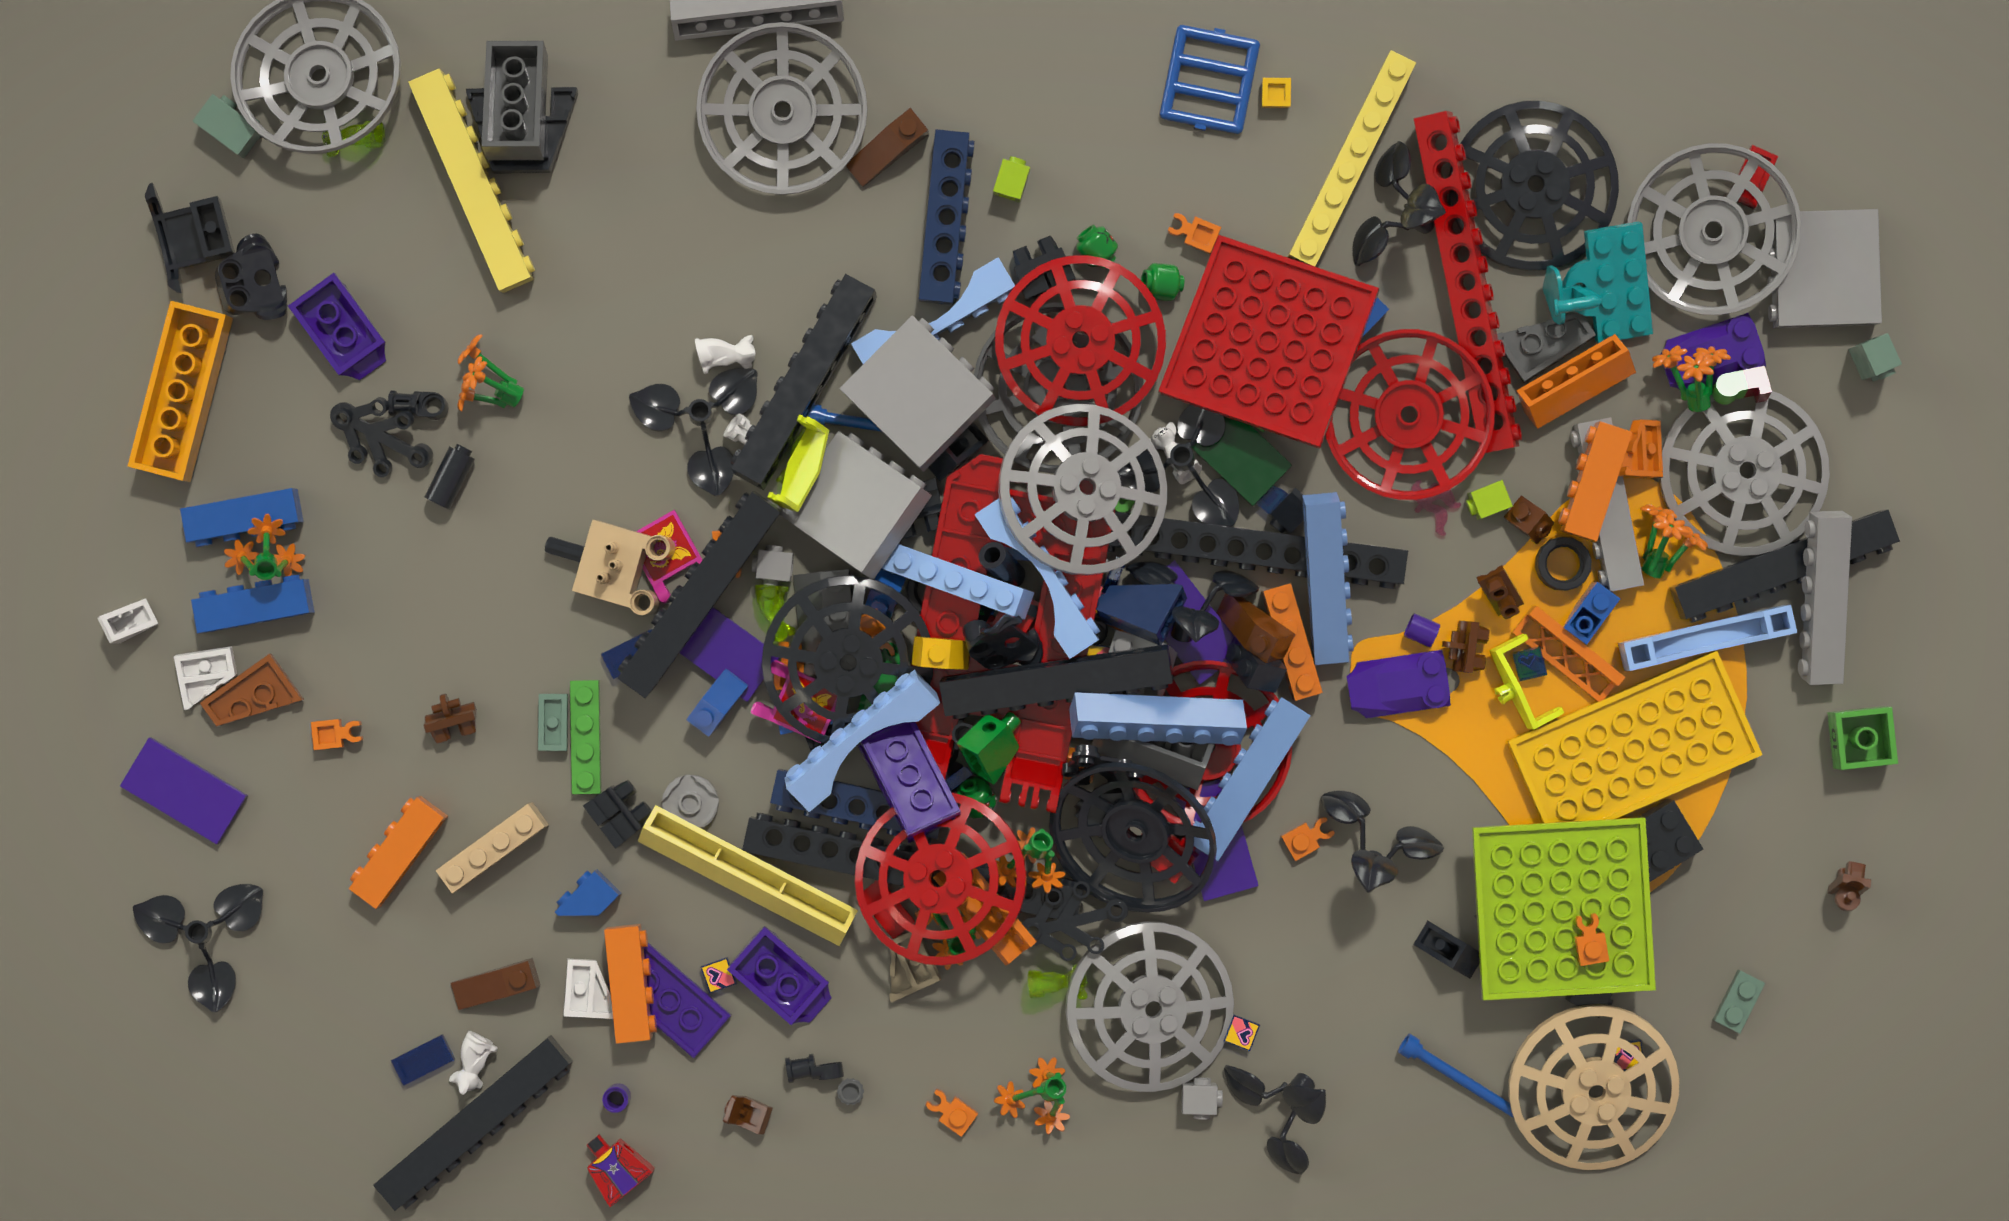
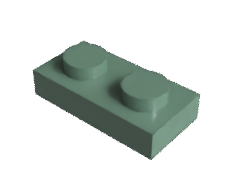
[538,694,568,751]
[1713,970,1765,1034]

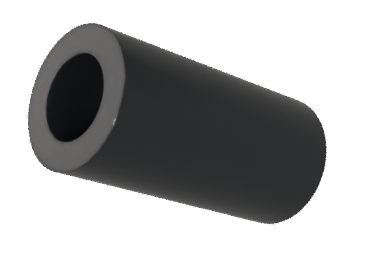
[424,444,475,510]
[979,542,1025,587]

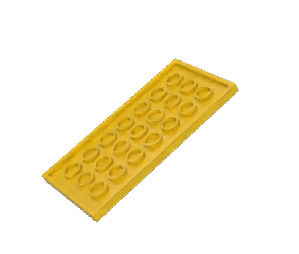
[1507,651,1763,823]

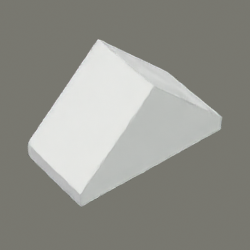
[97,598,158,644]

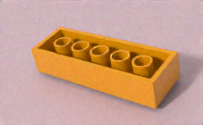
[127,301,233,482]

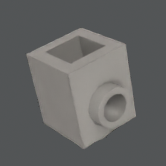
[752,545,794,586]
[1181,1077,1223,1120]

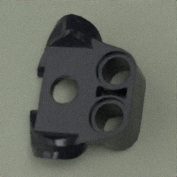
[215,233,288,320]
[962,614,1043,670]

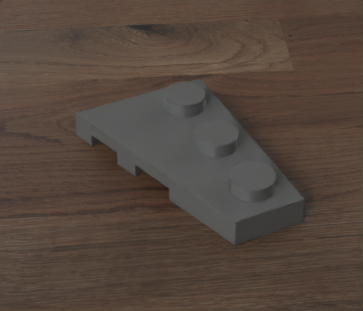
[1497,313,1596,383]

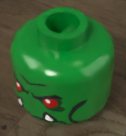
[1076,225,1118,268]
[956,776,997,819]

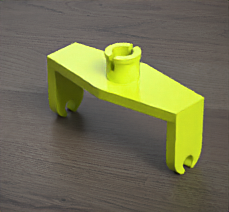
[767,415,829,512]
[1489,634,1564,730]

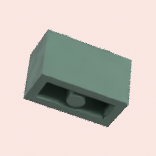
[193,94,261,158]
[1848,333,1902,382]

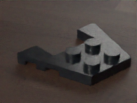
[466,87,578,174]

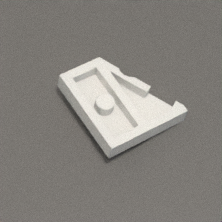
[174,646,237,710]
[563,958,613,1019]

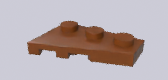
[200,654,304,726]

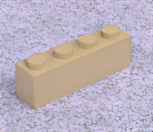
[436,802,549,894]

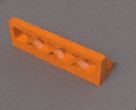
[1511,606,1625,702]
[933,853,1036,966]

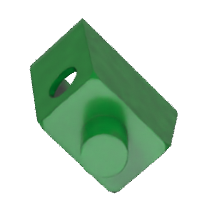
[957,712,1021,785]

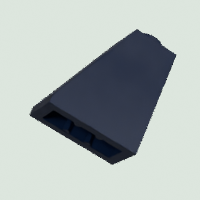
[1096,584,1187,645]

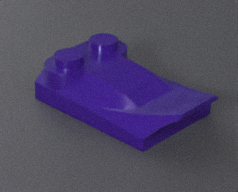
[288,273,386,380]
[1659,313,1766,390]
[1346,650,1451,718]
[727,926,832,1025]

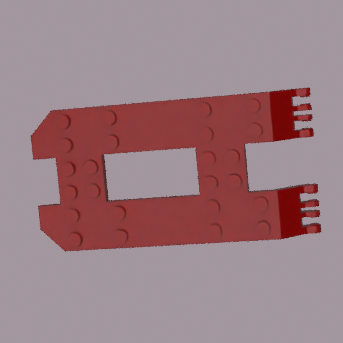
[911,454,1116,814]

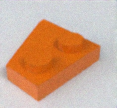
[1618,419,1663,478]

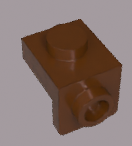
[1504,495,1554,544]
[723,1095,773,1135]

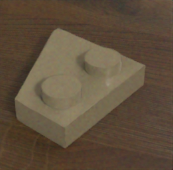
[890,932,942,1003]

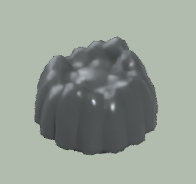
[837,1078,864,1105]

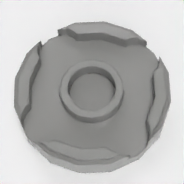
[662,774,719,829]

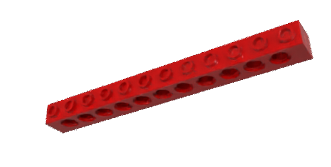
[1413,111,1522,453]

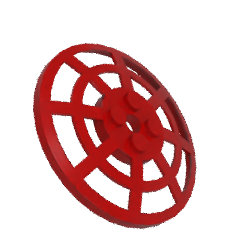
[995,255,1166,427]
[1325,329,1495,500]
[1133,660,1292,825]
[855,793,1027,966]

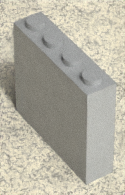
[1765,209,1882,328]
[839,315,996,472]
[780,431,932,579]

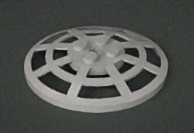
[230,0,401,154]
[696,22,868,195]
[1628,143,1801,315]
[1659,391,1830,556]
[998,404,1167,575]
[1065,922,1234,1092]

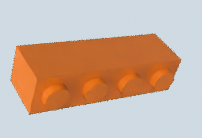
[1516,334,1636,429]
[1558,421,1632,542]
[1261,583,1323,701]
[349,796,448,909]
[604,924,657,1044]

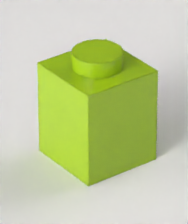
[993,156,1030,203]
[1465,480,1513,520]

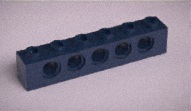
[919,129,975,305]
[770,769,940,843]

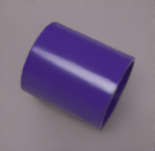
[1404,613,1440,647]
[602,1083,631,1113]

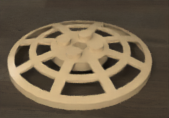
[1508,1004,1679,1170]

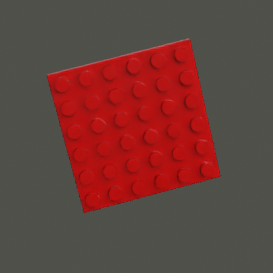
[1158,235,1379,449]

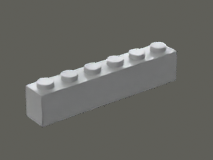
[670,0,844,41]
[1570,417,1644,592]
[1798,511,1852,685]

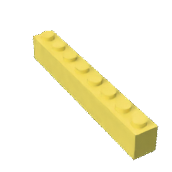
[1287,50,1416,266]
[408,68,535,293]
[638,805,858,946]

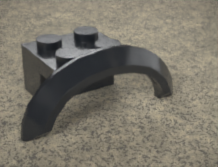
[145,183,235,293]

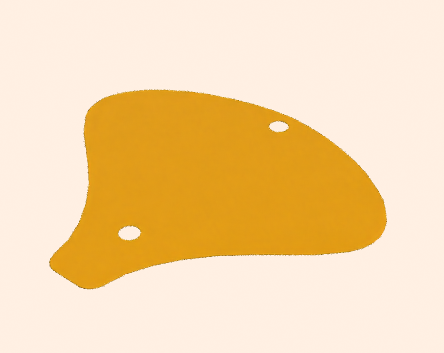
[1349,477,1747,892]

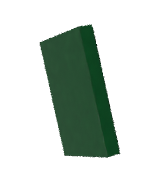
[1192,416,1292,507]

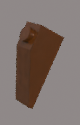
[846,108,929,187]
[1216,593,1295,663]
[451,958,541,1010]

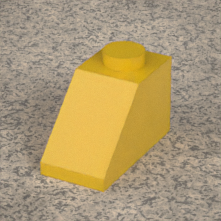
[912,636,969,670]

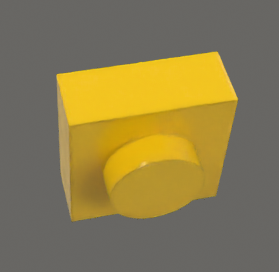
[1261,78,1291,108]

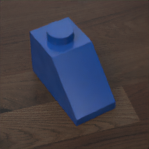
[686,669,749,737]

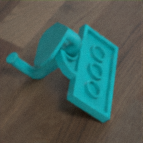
[1543,221,1653,343]

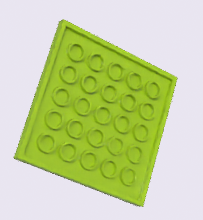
[1472,817,1656,1000]

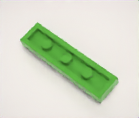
[570,680,602,794]

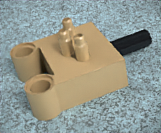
[545,520,675,615]

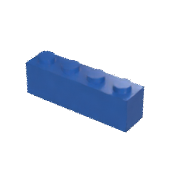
[180,488,304,547]
[191,575,315,633]

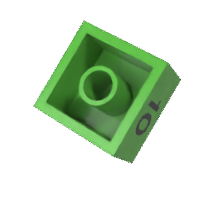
[1827,706,1898,770]

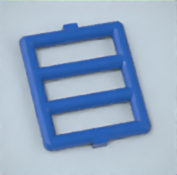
[1160,25,1260,134]

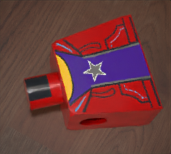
[587,1134,655,1207]

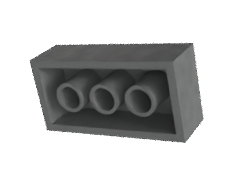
[482,41,548,160]

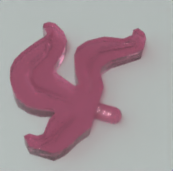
[1411,480,1461,536]

